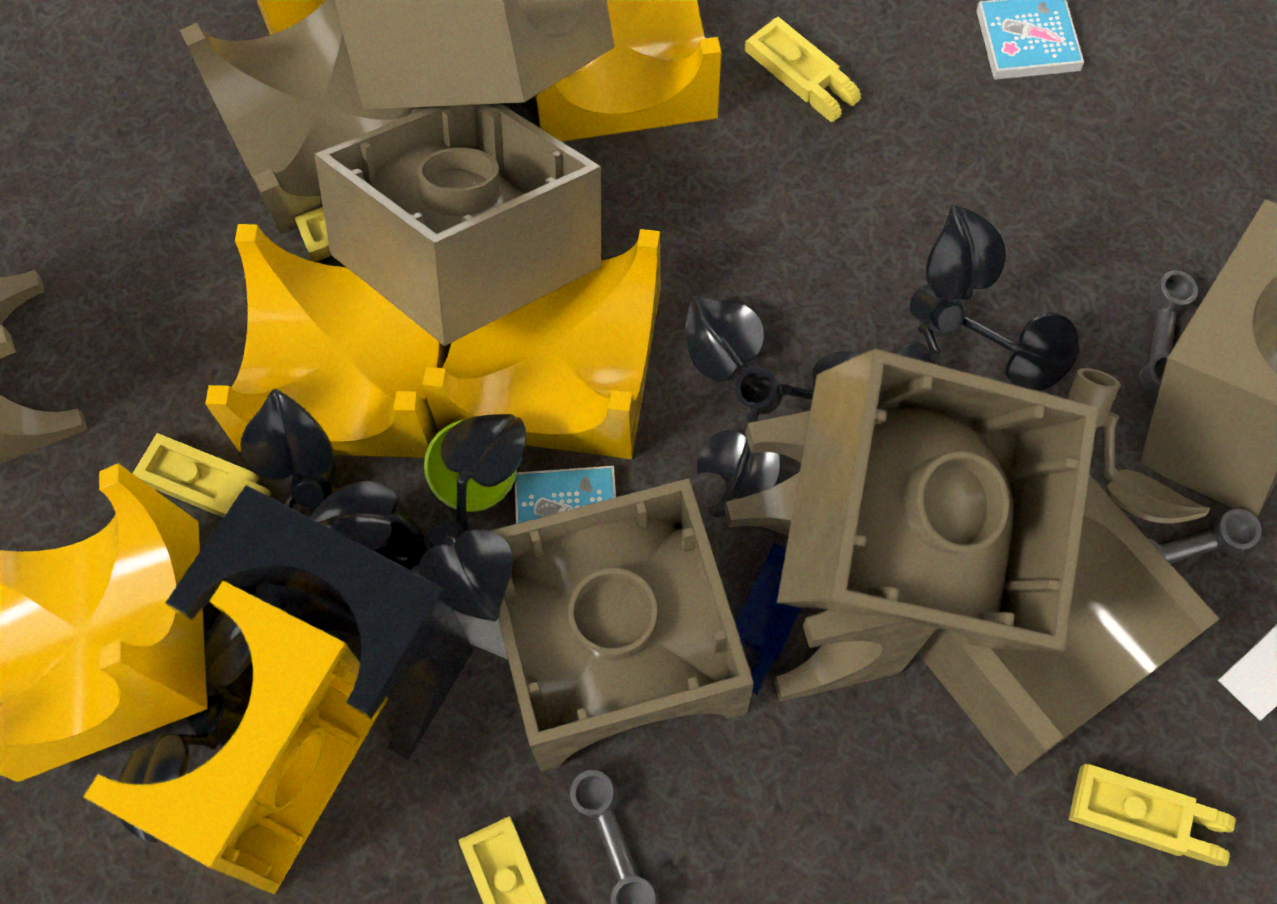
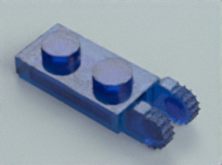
[735,543,803,695]

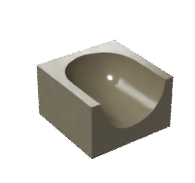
[334,0,615,110]
[314,103,601,346]
[1140,199,1277,517]
[777,349,1098,651]
[917,475,1219,775]

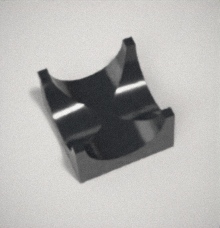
[165,485,474,761]

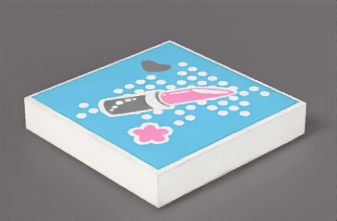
[976,0,1084,79]
[515,466,616,524]

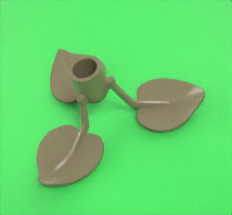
[1067,368,1211,523]

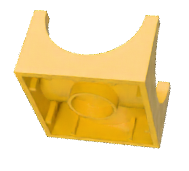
[535,0,721,142]
[205,224,446,458]
[421,229,661,459]
[0,463,207,782]
[84,581,388,895]

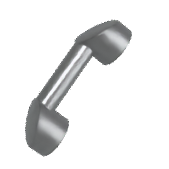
[1139,270,1198,394]
[1147,508,1262,564]
[570,770,659,904]

